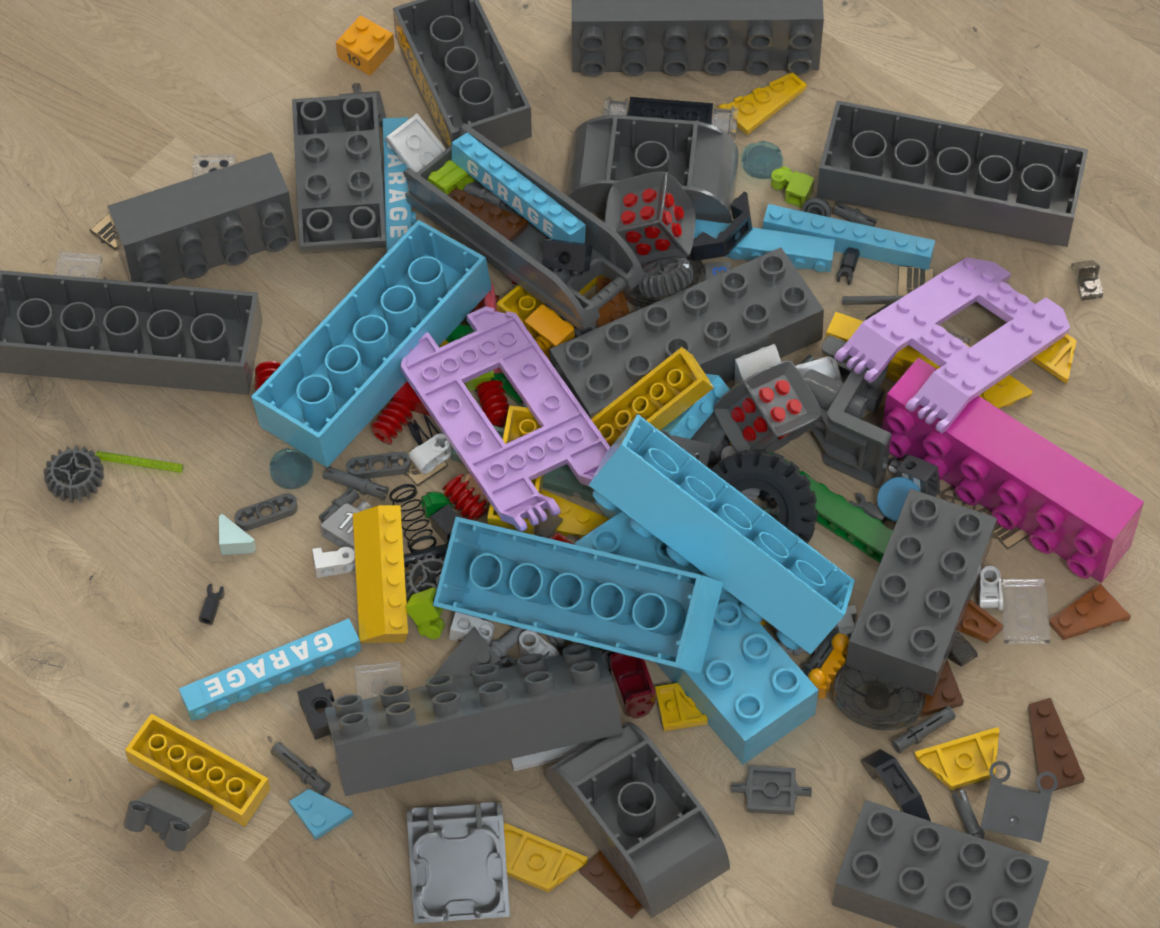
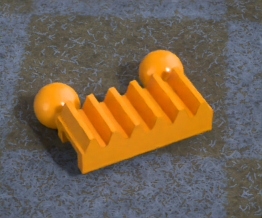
[808,633,849,699]

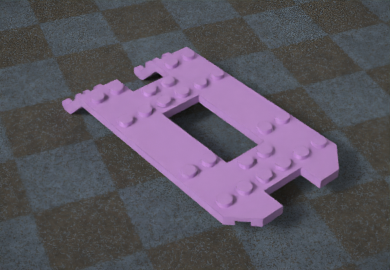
[834,257,1070,434]
[400,306,611,532]

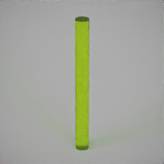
[96,451,184,473]

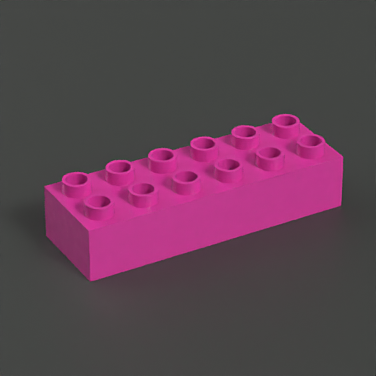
[882,358,1144,583]

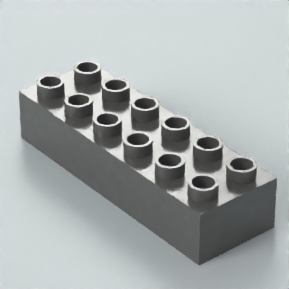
[571,0,824,76]
[816,100,1088,247]
[550,247,824,419]
[0,270,262,395]
[324,644,623,796]

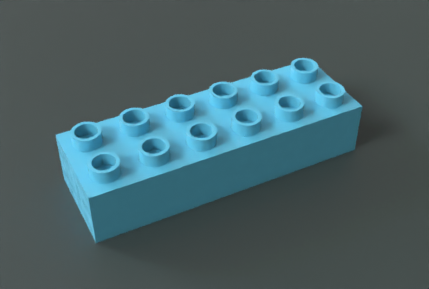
[251,220,492,468]
[589,414,855,654]
[574,511,818,765]
[433,517,723,673]

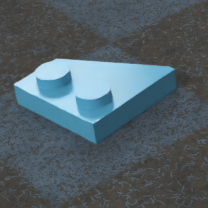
[289,789,353,840]

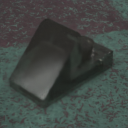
[1071,260,1103,301]

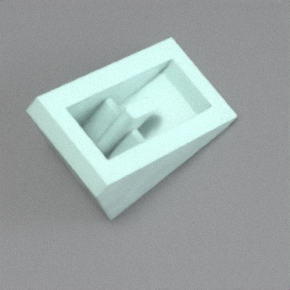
[219,514,256,555]

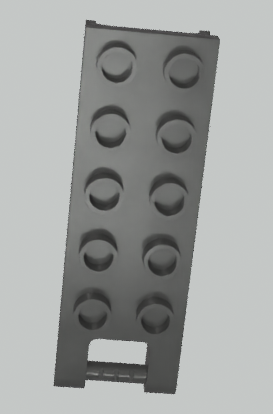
[403,123,646,331]

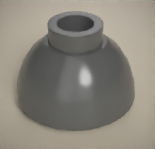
[802,197,831,217]

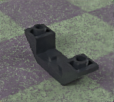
[691,191,753,261]
[861,749,931,821]

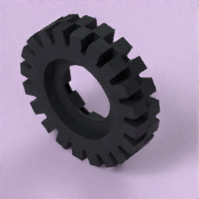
[711,449,818,544]

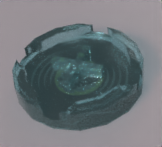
[741,141,783,179]
[269,448,314,490]

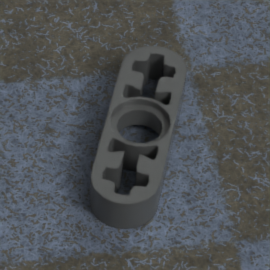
[346,452,411,479]
[235,493,298,531]

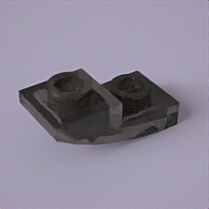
[948,632,978,667]

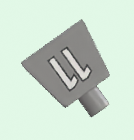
[320,501,372,550]

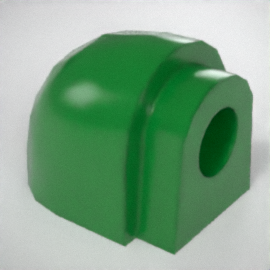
[421,492,453,519]

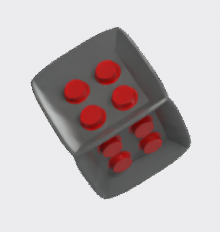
[604,172,696,268]
[714,360,822,454]

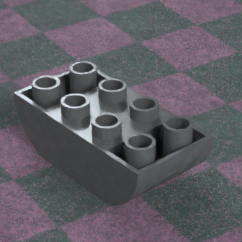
[292,93,387,253]
[565,115,739,223]
[544,722,730,918]

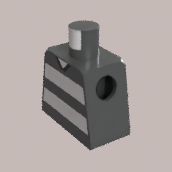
[889,455,940,497]

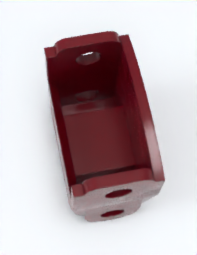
[610,652,656,719]

